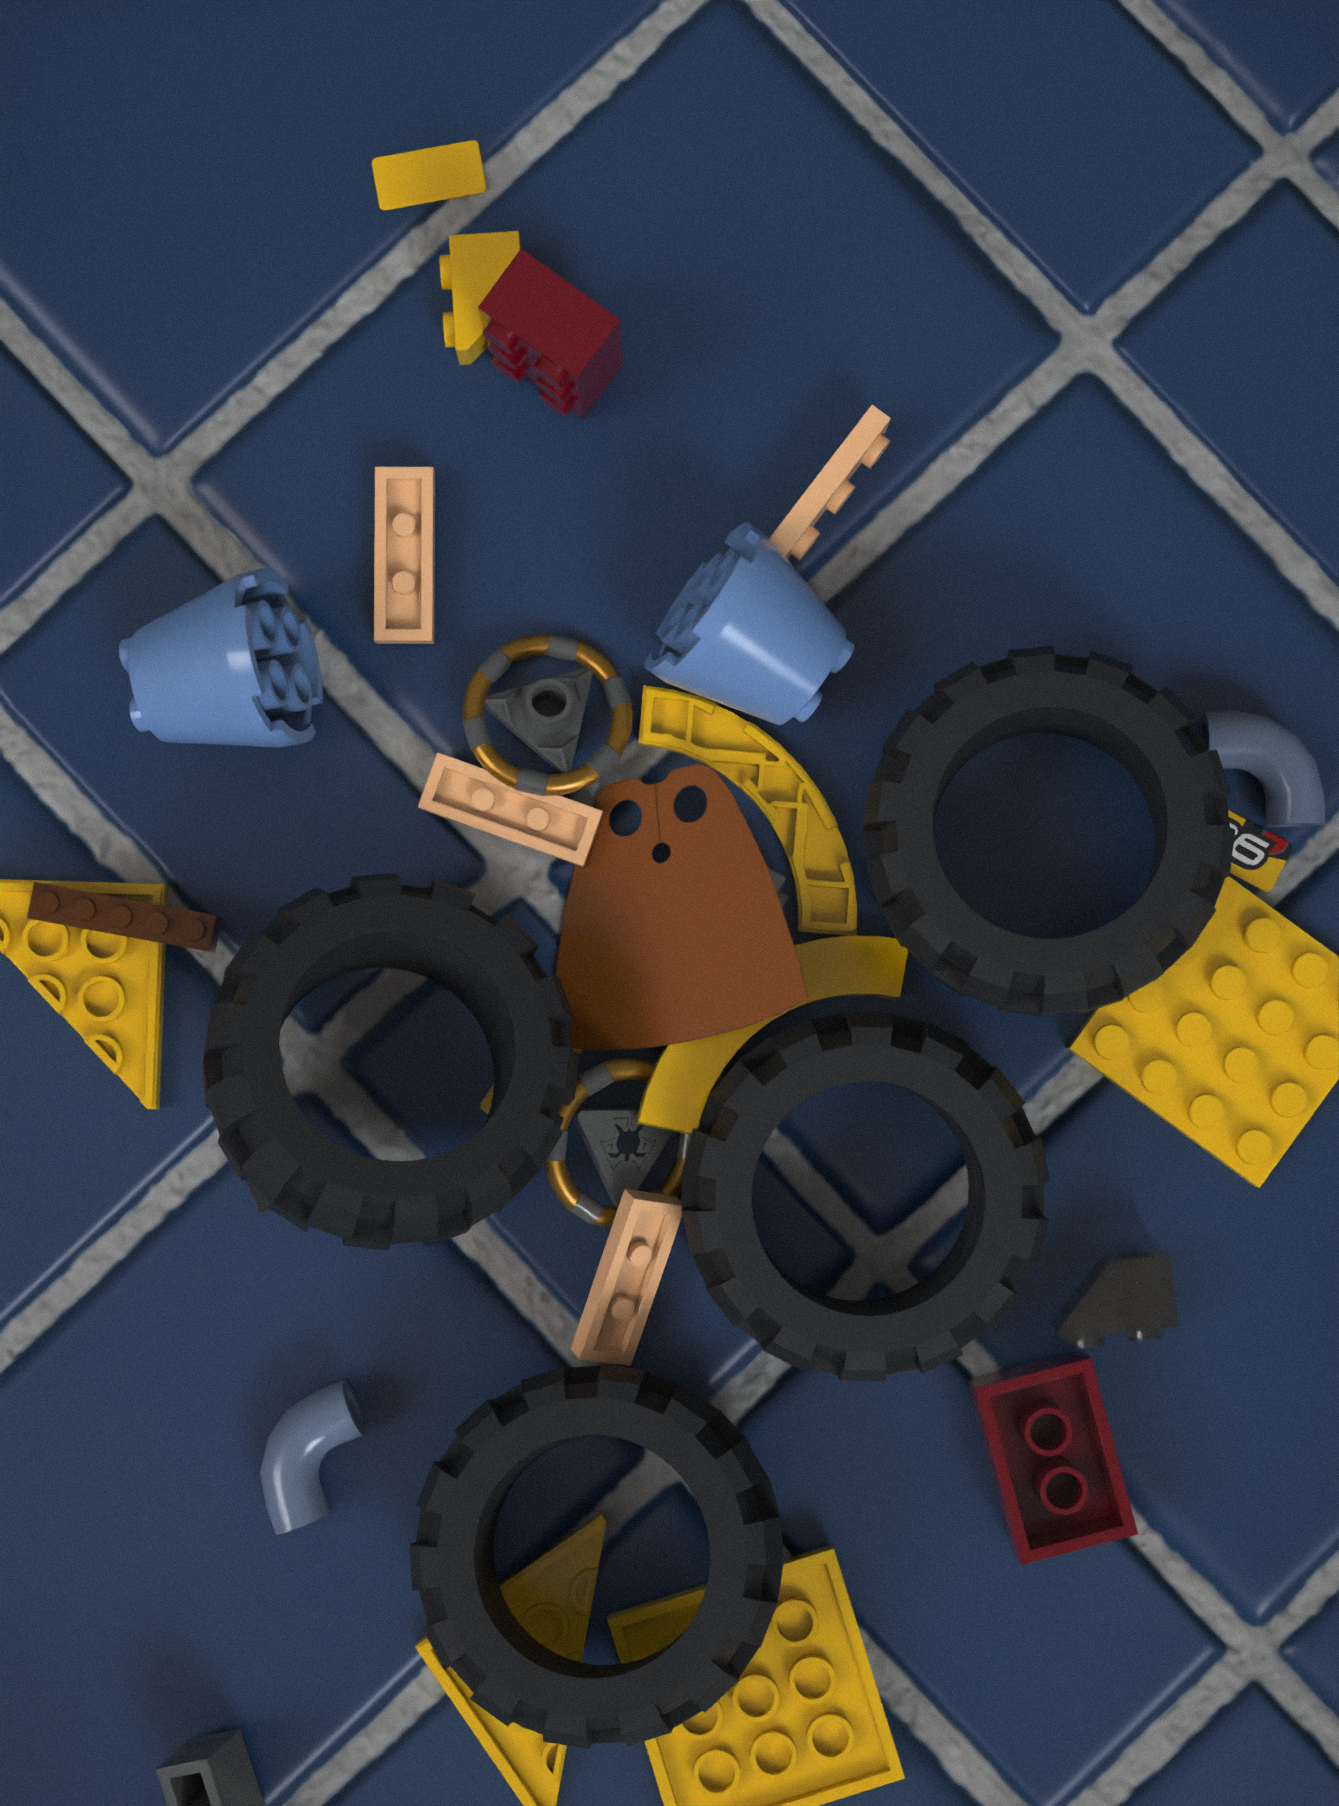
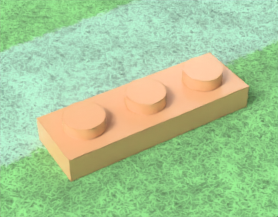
[770,405,891,560]
[374,467,435,644]
[418,752,603,867]
[571,1189,682,1366]

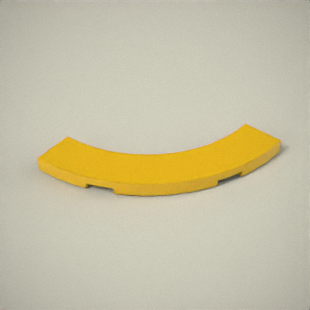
[638,685,857,936]
[635,935,908,1135]

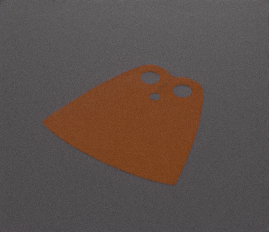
[556,764,808,1050]

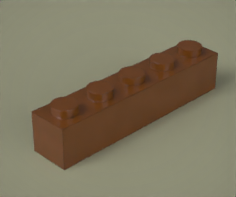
[27,882,222,953]

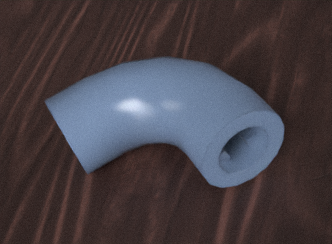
[1200,711,1325,827]
[260,1380,366,1535]

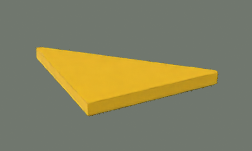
[0,879,168,1109]
[415,1512,607,1806]

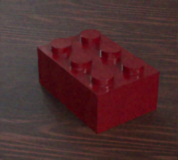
[478,249,623,420]
[967,1350,1138,1565]

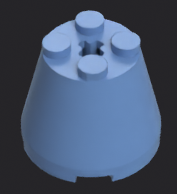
[644,522,855,725]
[119,568,323,748]

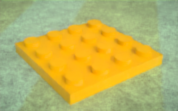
[1067,876,1339,1188]
[607,1544,905,1806]

